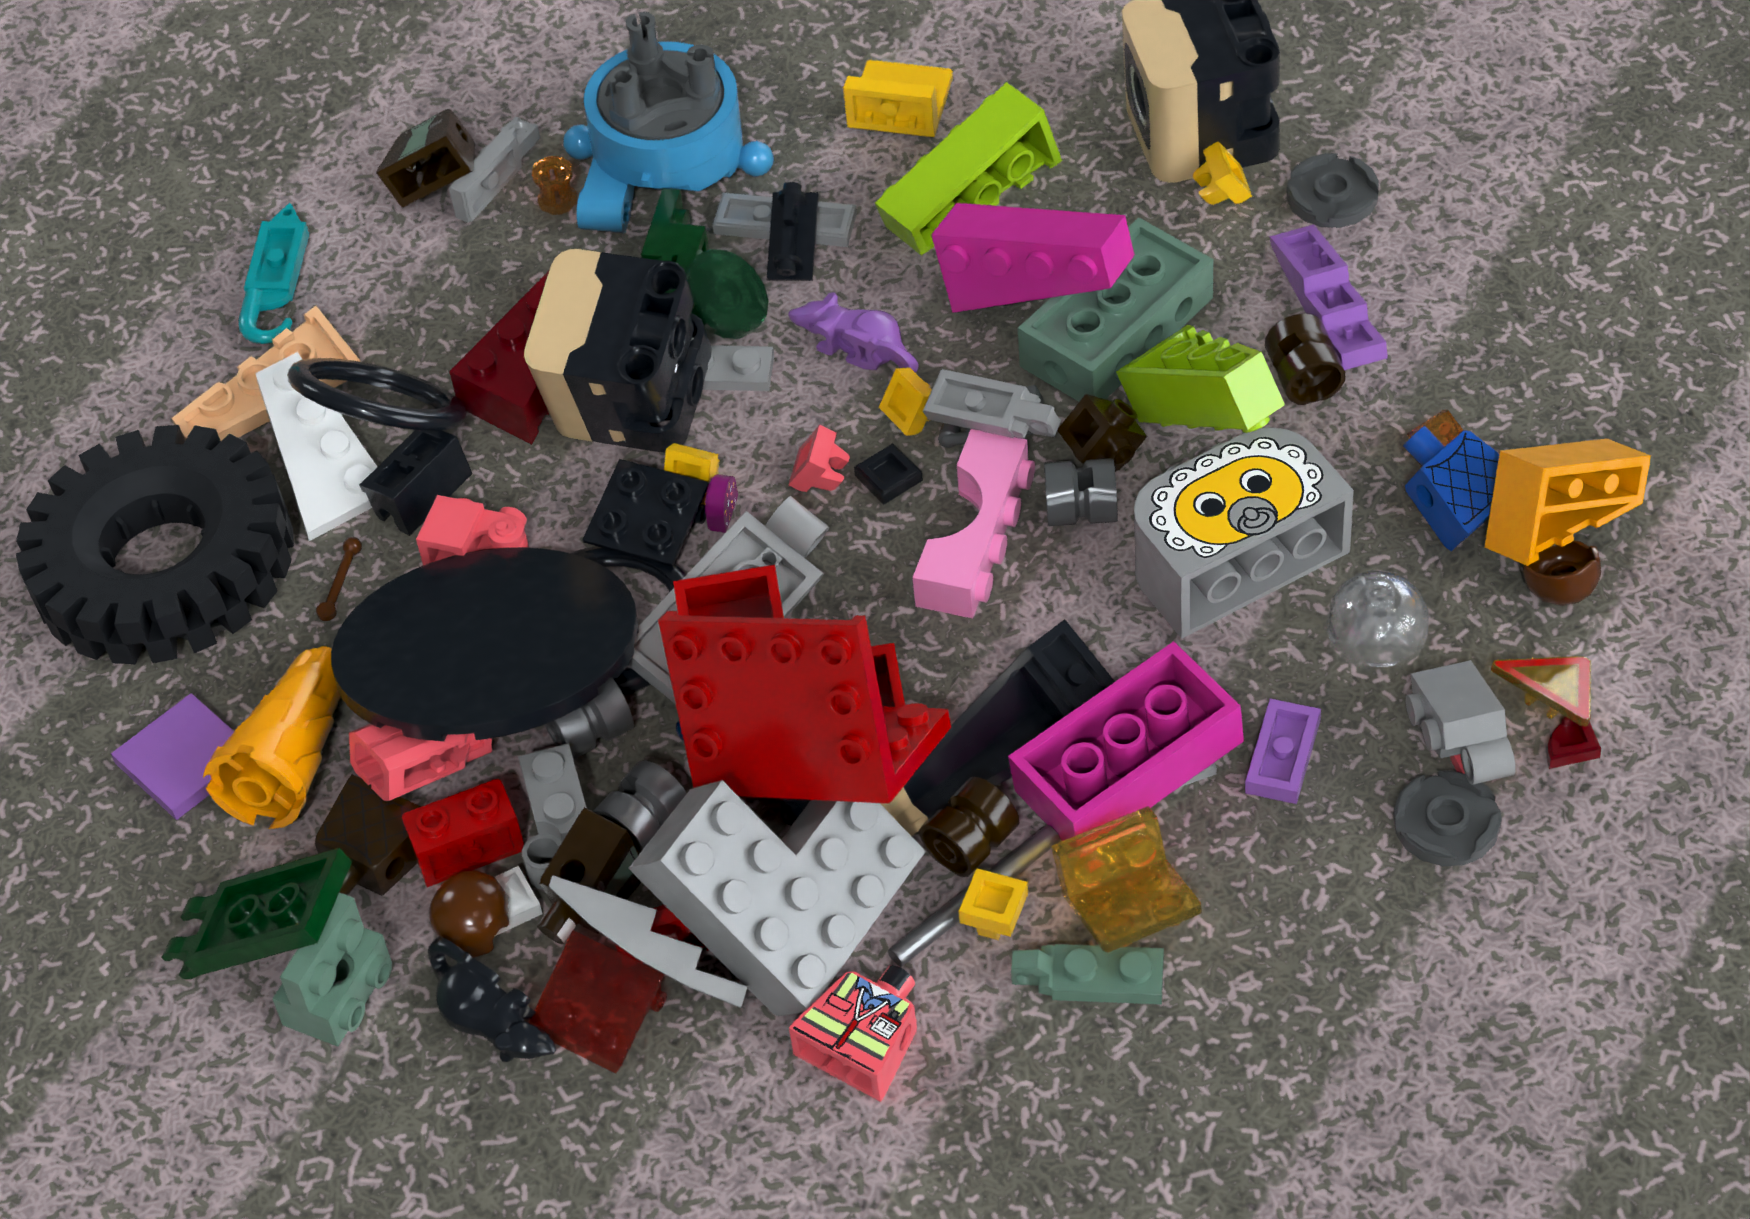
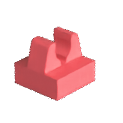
[788,425,850,492]

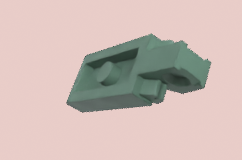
[1011,944,1164,1005]

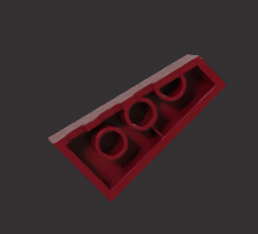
[449,271,550,445]

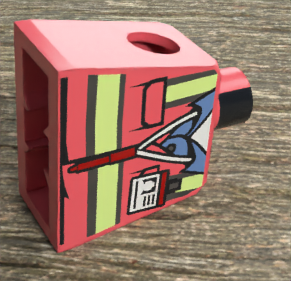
[789,965,917,1102]

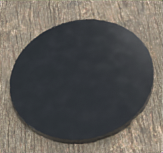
[331,547,639,741]

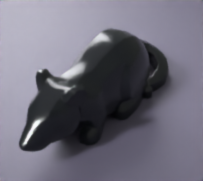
[428,936,556,1062]

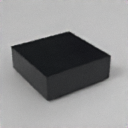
[854,443,923,505]

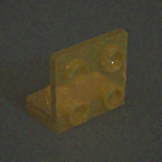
[1051,806,1202,952]

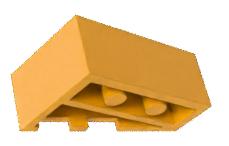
[1484,439,1651,566]

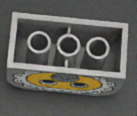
[1134,427,1354,639]

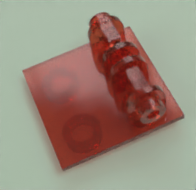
[528,930,667,1073]

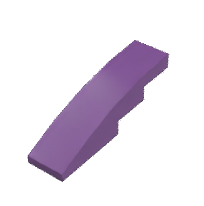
[1270,224,1388,370]

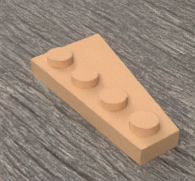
[172,306,360,441]

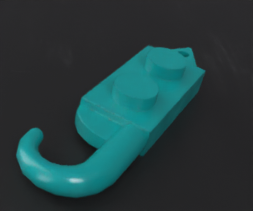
[238,203,309,344]

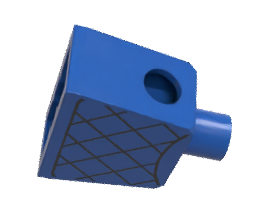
[1403,426,1499,551]

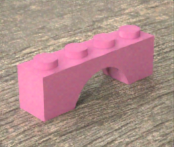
[912,429,1035,618]

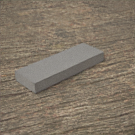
[713,193,857,247]

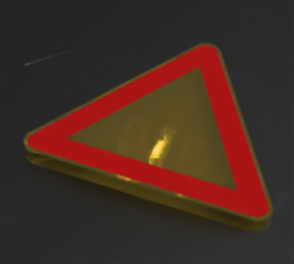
[1490,656,1591,726]

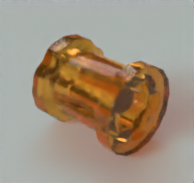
[532,156,578,215]

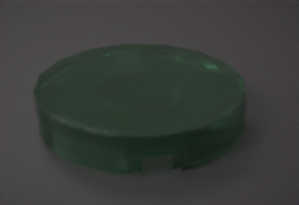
[685,249,769,339]

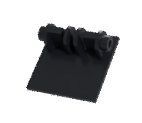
[582,459,709,567]

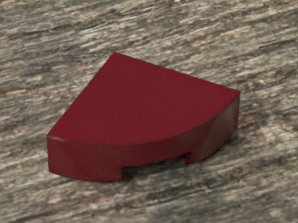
[1547,712,1601,769]

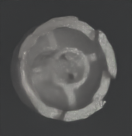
[1326,570,1429,671]

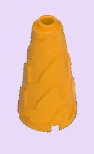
[203,646,341,829]

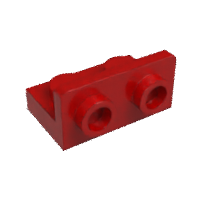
[402,779,524,887]

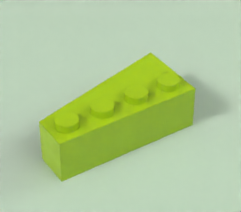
[875,82,1062,256]
[1116,325,1285,433]

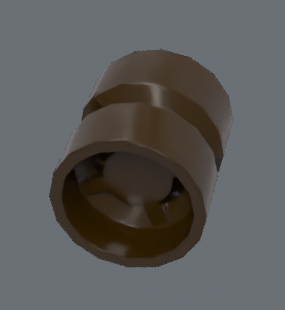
[1265,313,1346,405]
[919,777,1019,877]

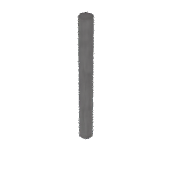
[888,825,1060,967]

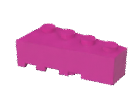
[931,203,1135,313]

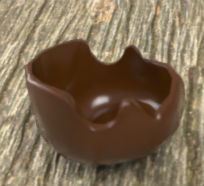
[1523,540,1601,606]
[429,870,509,958]

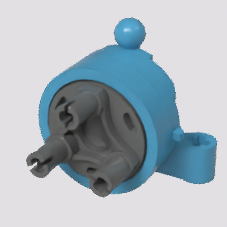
[563,12,774,233]

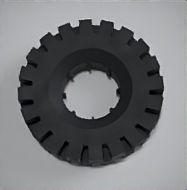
[16,425,294,665]

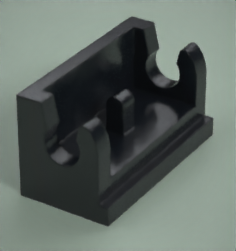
[359,430,472,536]

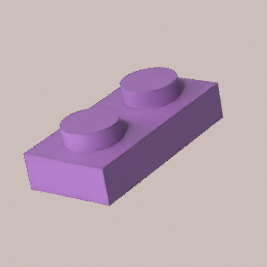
[1245,699,1321,804]

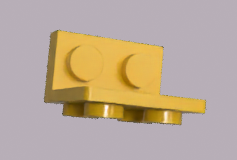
[843,60,953,137]

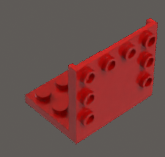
[658,611,951,804]

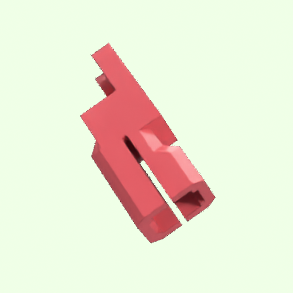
[349,724,492,801]

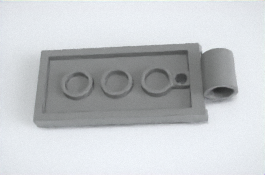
[628,496,829,704]

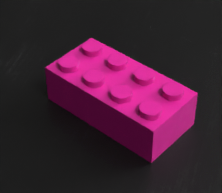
[1008,641,1244,858]

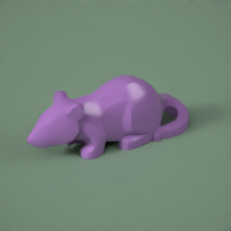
[788,292,919,373]

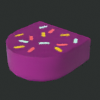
[705,474,738,533]

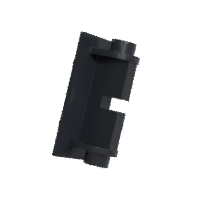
[766,182,819,281]

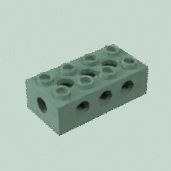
[1018,217,1213,402]

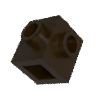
[1057,394,1148,472]

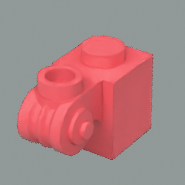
[416,495,529,566]

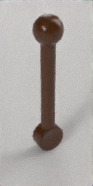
[316,537,362,621]

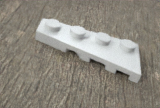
[255,352,377,541]

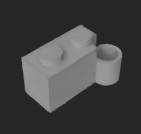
[1406,660,1515,785]
[518,743,587,890]

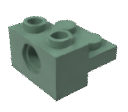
[272,892,392,1047]

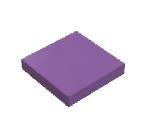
[111,693,234,820]

